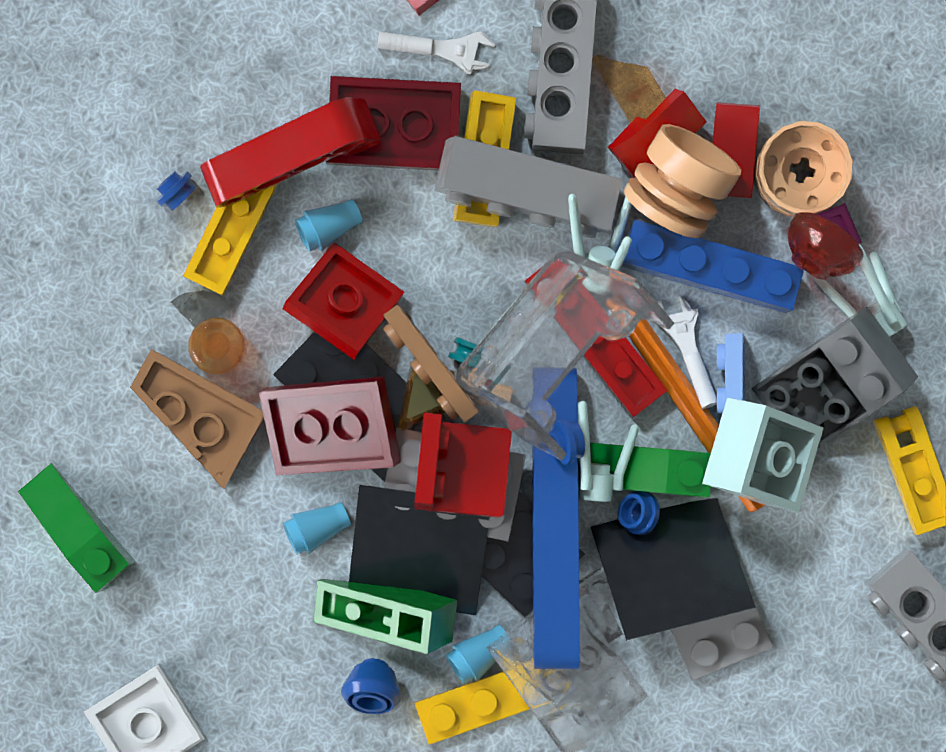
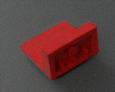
[414,413,512,518]

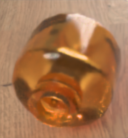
[188,318,247,375]

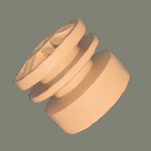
[754,121,853,218]
[623,124,741,239]

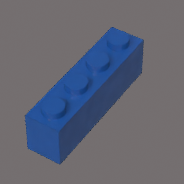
[621,220,805,313]

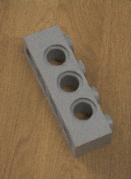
[524,0,597,154]
[865,549,946,684]

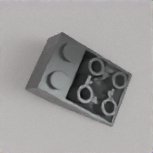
[751,306,918,448]

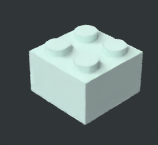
[702,398,823,513]

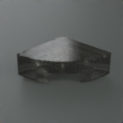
[171,291,233,334]

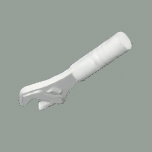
[377,31,495,75]
[654,296,717,409]

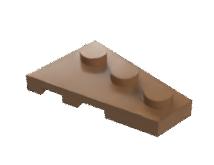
[383,304,480,423]
[130,349,264,489]

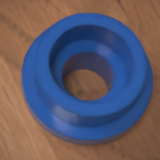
[156,171,197,211]
[548,420,585,465]
[618,491,660,535]

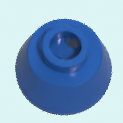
[341,658,401,714]

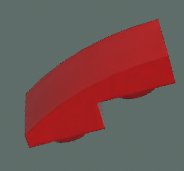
[608,89,707,178]
[712,102,760,198]

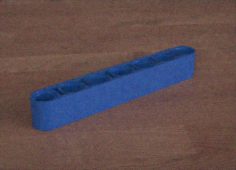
[532,368,580,669]

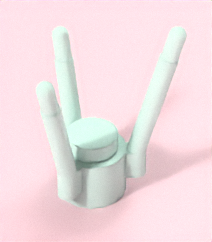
[568,194,632,292]
[813,244,907,337]
[577,401,639,502]

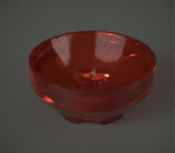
[787,212,864,280]

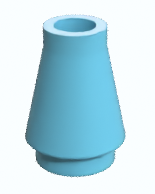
[295,199,363,252]
[283,502,351,555]
[445,625,513,684]

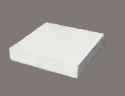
[84,664,206,752]

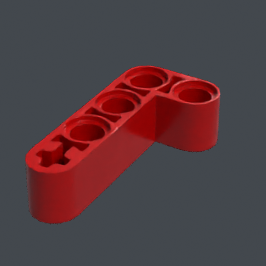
[200,97,382,208]

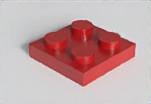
[282,242,405,359]

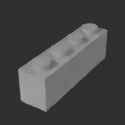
[434,136,622,238]

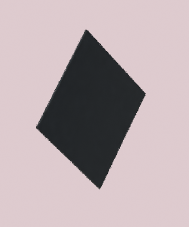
[349,485,490,615]
[590,498,756,641]

